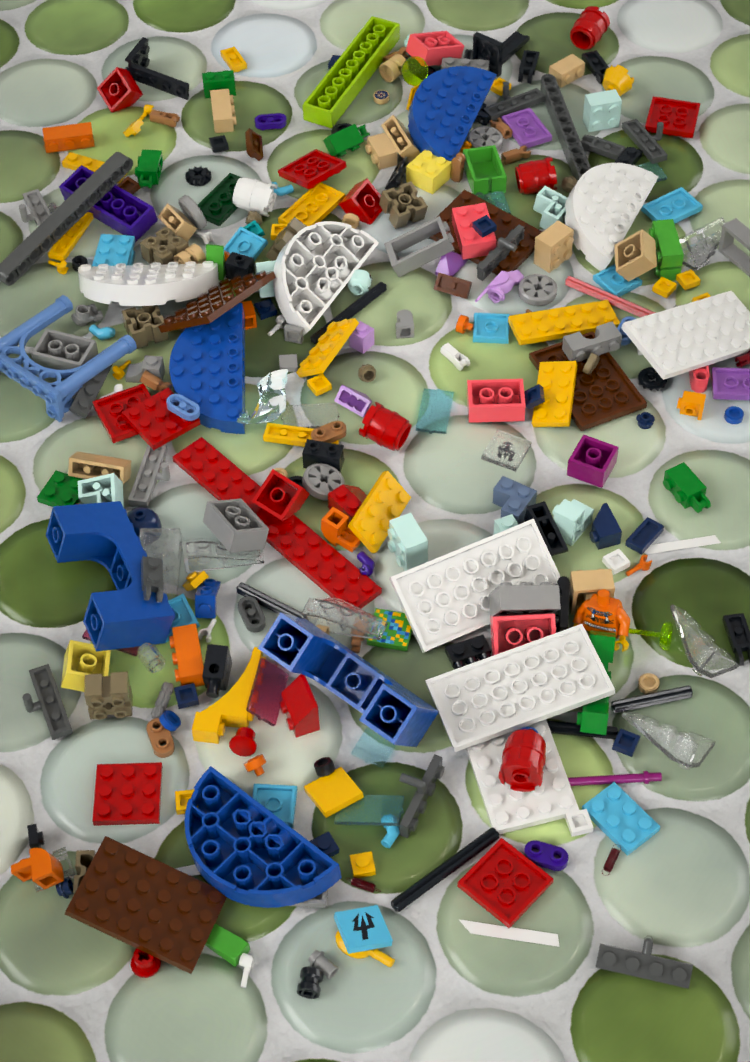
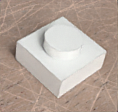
[602,549,631,575]
[565,809,594,837]

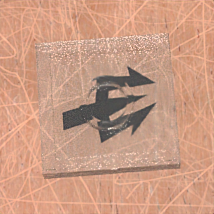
[481,430,532,472]

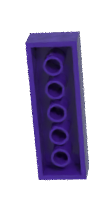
[59,165,158,242]

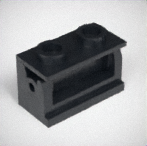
[302,439,344,473]

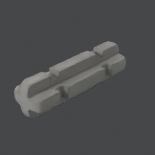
[151,682,174,719]

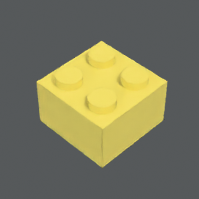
[406,150,452,195]
[61,640,111,692]

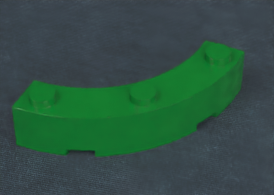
[576,630,616,735]

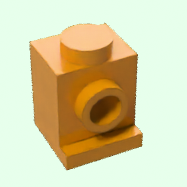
[677,391,706,420]

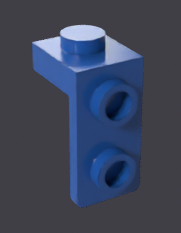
[195,579,221,619]

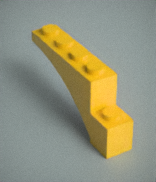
[192,647,266,744]

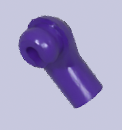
[357,551,375,577]

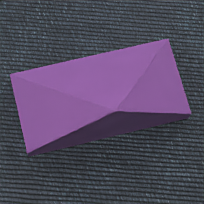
[435,251,468,277]
[334,385,372,418]

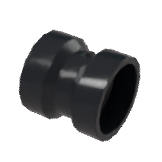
[297,967,324,999]

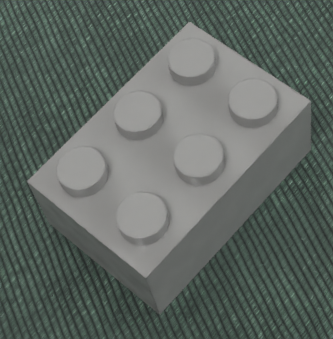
[31,328,98,370]
[203,499,269,553]
[489,582,561,616]

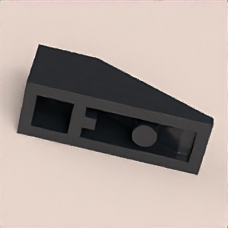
[524,501,568,556]

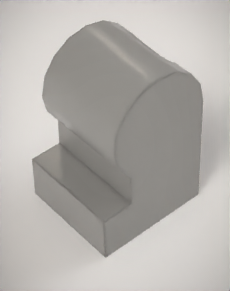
[396,310,414,339]

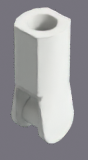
[440,343,470,371]

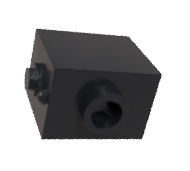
[225,252,255,279]

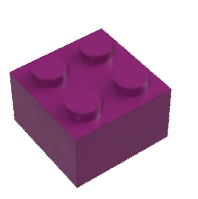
[567,434,619,488]

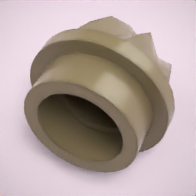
[562,176,578,193]
[245,211,262,225]
[358,364,376,382]

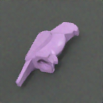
[475,270,524,303]

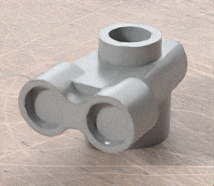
[71,304,103,326]

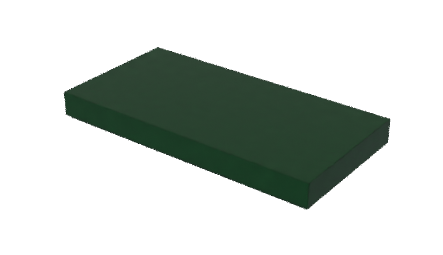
[198,173,242,226]

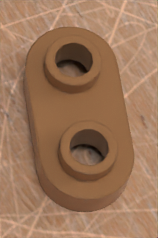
[311,421,347,443]
[146,718,175,758]

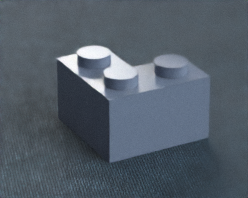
[493,476,537,524]

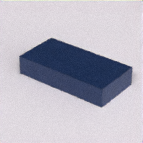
[625,517,664,555]

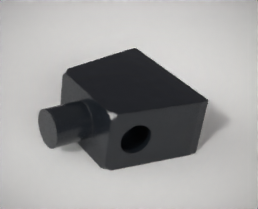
[203,644,232,698]

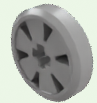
[467,126,503,151]
[179,195,207,230]
[518,274,557,306]
[302,463,345,500]

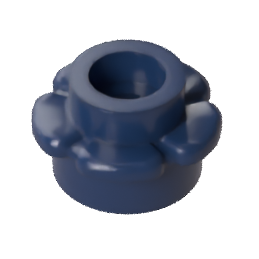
[636,412,655,429]
[56,877,74,899]

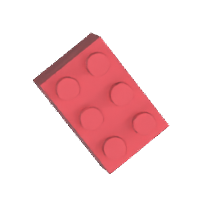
[406,31,464,67]
[452,203,497,260]
[467,379,526,423]
[490,612,556,656]

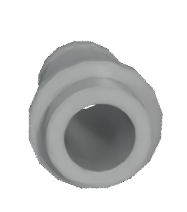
[308,950,339,979]

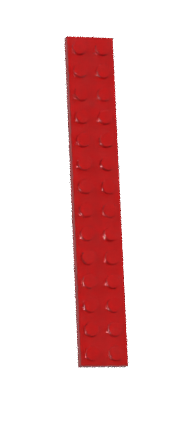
[173,437,382,616]

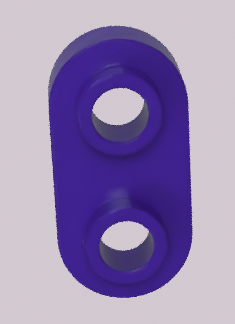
[254,113,287,130]
[524,840,569,871]

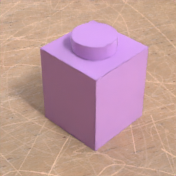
[349,321,374,354]

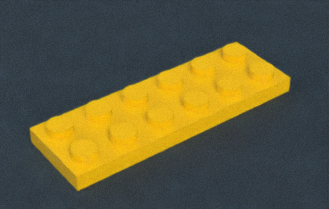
[508,300,620,345]

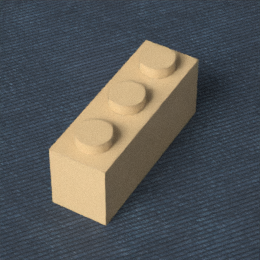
[210,89,237,133]
[381,115,420,163]
[68,451,131,485]

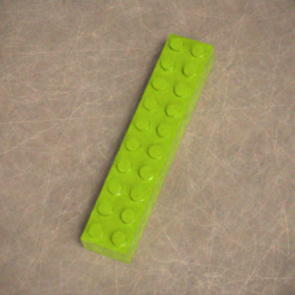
[303,16,400,128]

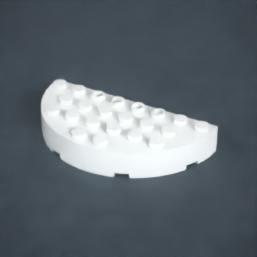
[565,163,658,271]
[273,221,379,336]
[78,261,219,306]

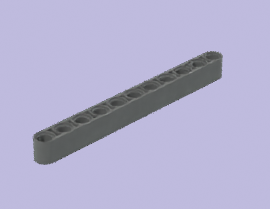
[540,74,591,181]
[0,152,133,286]

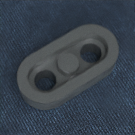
[238,596,266,633]

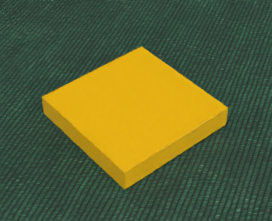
[304,767,364,818]

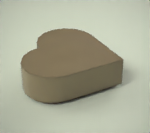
[582,353,600,375]

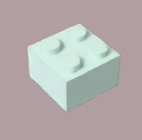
[583,89,622,132]
[387,513,428,571]

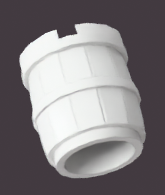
[232,177,277,217]

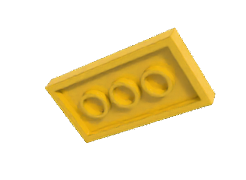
[278,182,345,226]
[296,318,359,378]
[532,361,577,427]
[348,470,411,553]

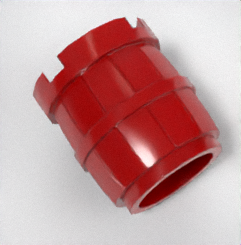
[570,6,610,50]
[515,157,557,195]
[359,402,412,451]
[499,729,546,792]

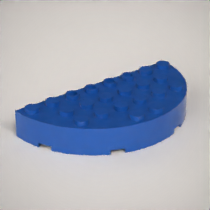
[408,66,497,161]
[169,303,245,434]
[184,766,342,908]

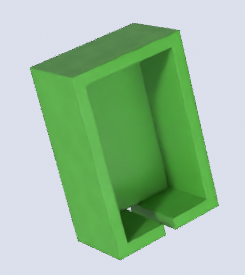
[463,145,507,196]
[649,219,684,281]

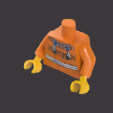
[573,589,630,652]

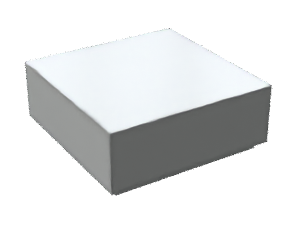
[284,324,304,344]
[279,354,298,372]

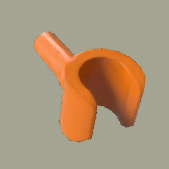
[626,555,652,576]

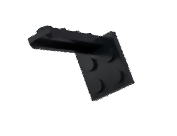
[472,31,530,77]
[125,37,189,100]

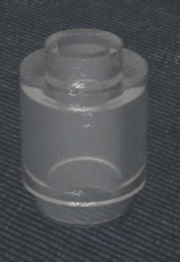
[137,643,166,673]

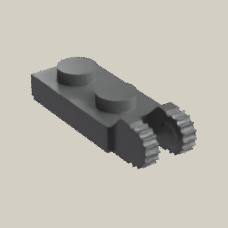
[580,134,626,160]
[141,556,164,602]

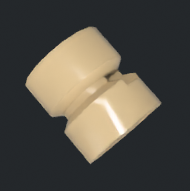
[379,54,408,83]
[173,244,206,264]

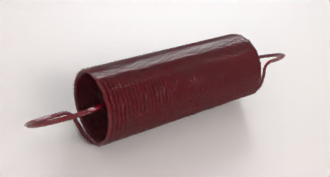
[602,845,621,876]
[346,877,381,893]

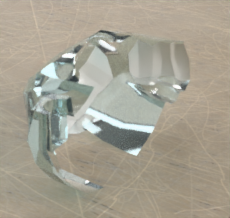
[237,369,288,424]

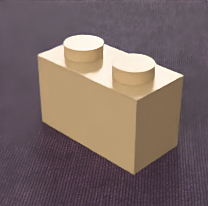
[549,54,585,88]
[365,133,398,170]
[158,203,198,242]

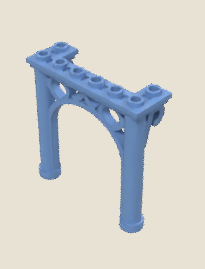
[0,295,137,422]

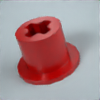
[229,727,257,757]
[131,949,161,978]

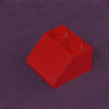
[97,67,143,112]
[339,178,383,225]
[251,469,310,521]
[328,484,367,525]
[279,674,320,737]

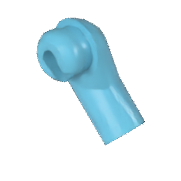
[272,182,294,196]
[89,324,116,340]
[381,815,400,849]

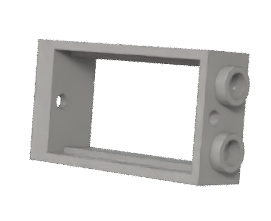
[384,216,455,277]
[718,218,750,277]

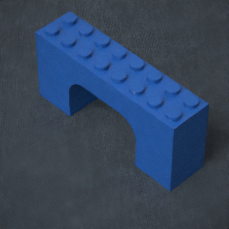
[46,501,175,652]
[258,612,439,747]

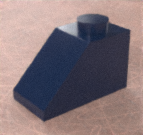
[590,503,622,550]

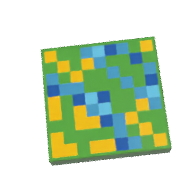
[367,608,412,652]

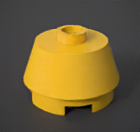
[602,65,634,96]

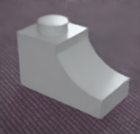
[125,355,165,383]

